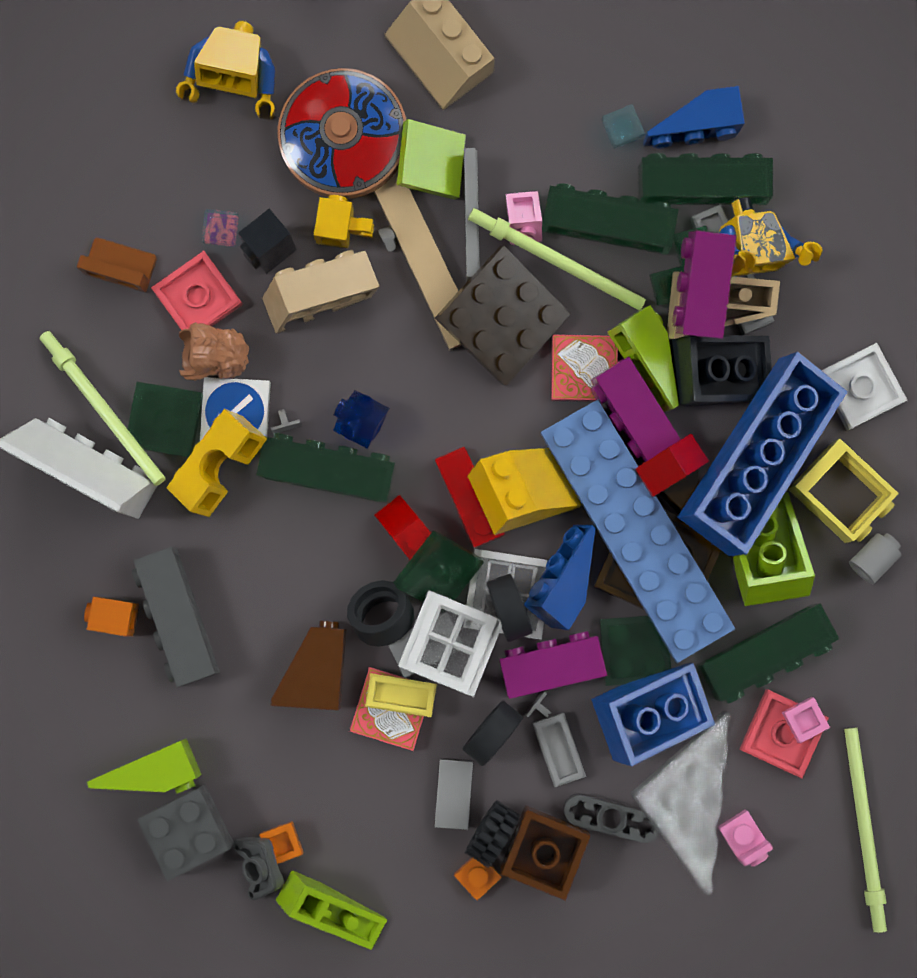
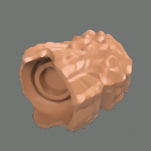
[179,323,249,381]

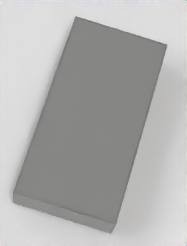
[532,712,586,787]
[435,758,473,830]

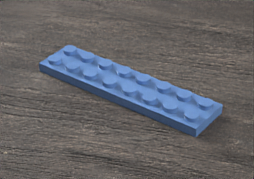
[540,399,736,663]

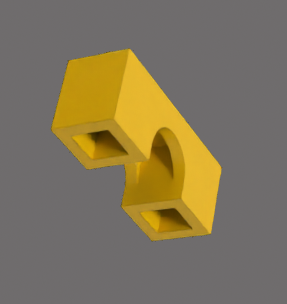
[166,409,267,517]

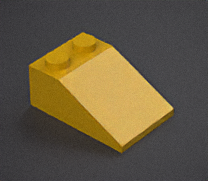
[468,448,581,535]

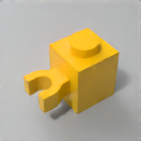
[314,195,374,248]

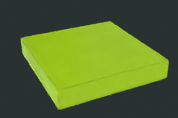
[397,119,466,200]

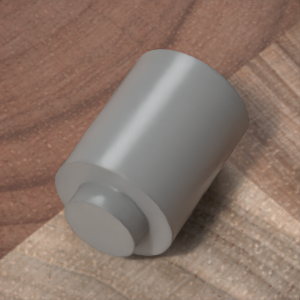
[849,533,902,585]

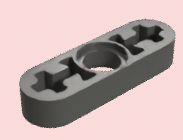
[563,794,660,843]

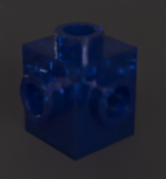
[333,390,390,449]

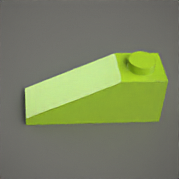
[607,305,679,412]
[87,738,202,794]
[276,870,387,950]

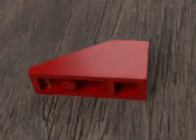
[435,446,505,549]

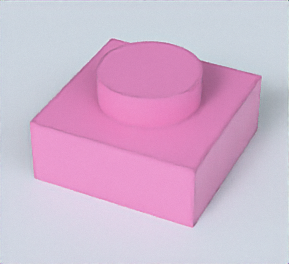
[782,697,830,743]

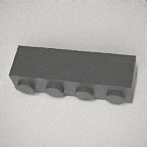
[132,547,220,687]

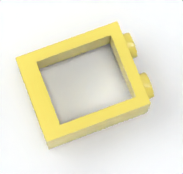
[788,439,899,543]

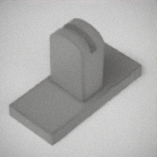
[378,226,396,251]
[271,409,302,434]
[524,691,552,718]

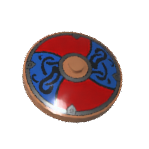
[278,68,406,199]

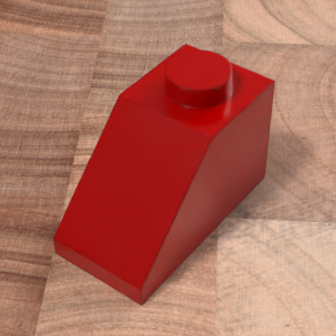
[374,495,440,566]

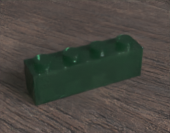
[638,153,773,205]
[542,183,679,255]
[256,433,396,504]
[697,603,840,704]

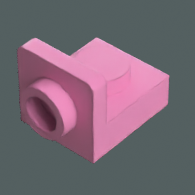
[506,191,542,245]
[717,809,773,867]

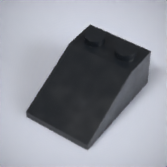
[669,335,772,406]

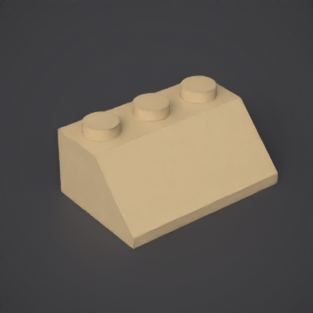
[385,0,495,110]

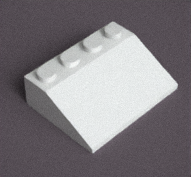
[0,418,157,519]

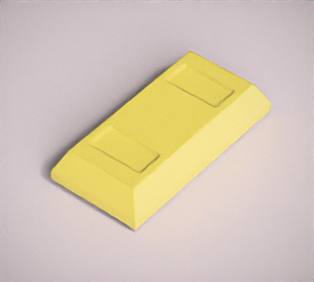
[365,673,437,717]

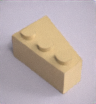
[262,250,380,334]
[667,272,780,339]

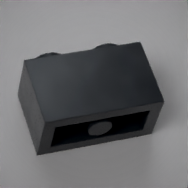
[238,208,297,274]

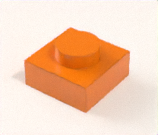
[259,821,304,864]
[454,857,502,901]

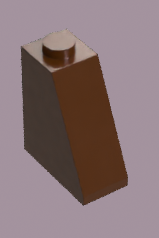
[271,621,347,711]

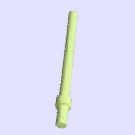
[468,208,646,311]
[40,331,166,486]
[844,727,887,932]

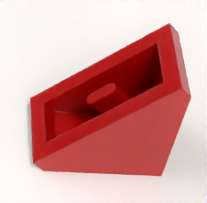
[635,434,709,497]

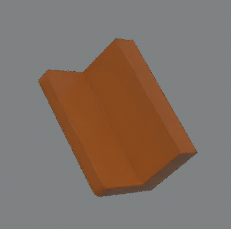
[77,237,157,293]

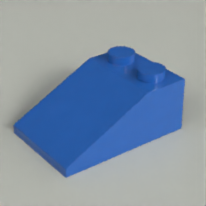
[591,662,715,767]

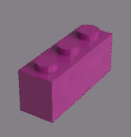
[672,231,737,339]
[590,357,681,462]
[499,631,607,699]

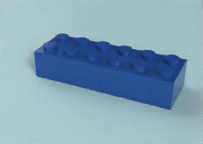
[678,352,848,556]

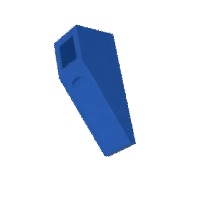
[643,86,745,149]
[524,525,596,630]

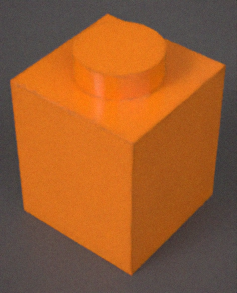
[84,596,139,637]

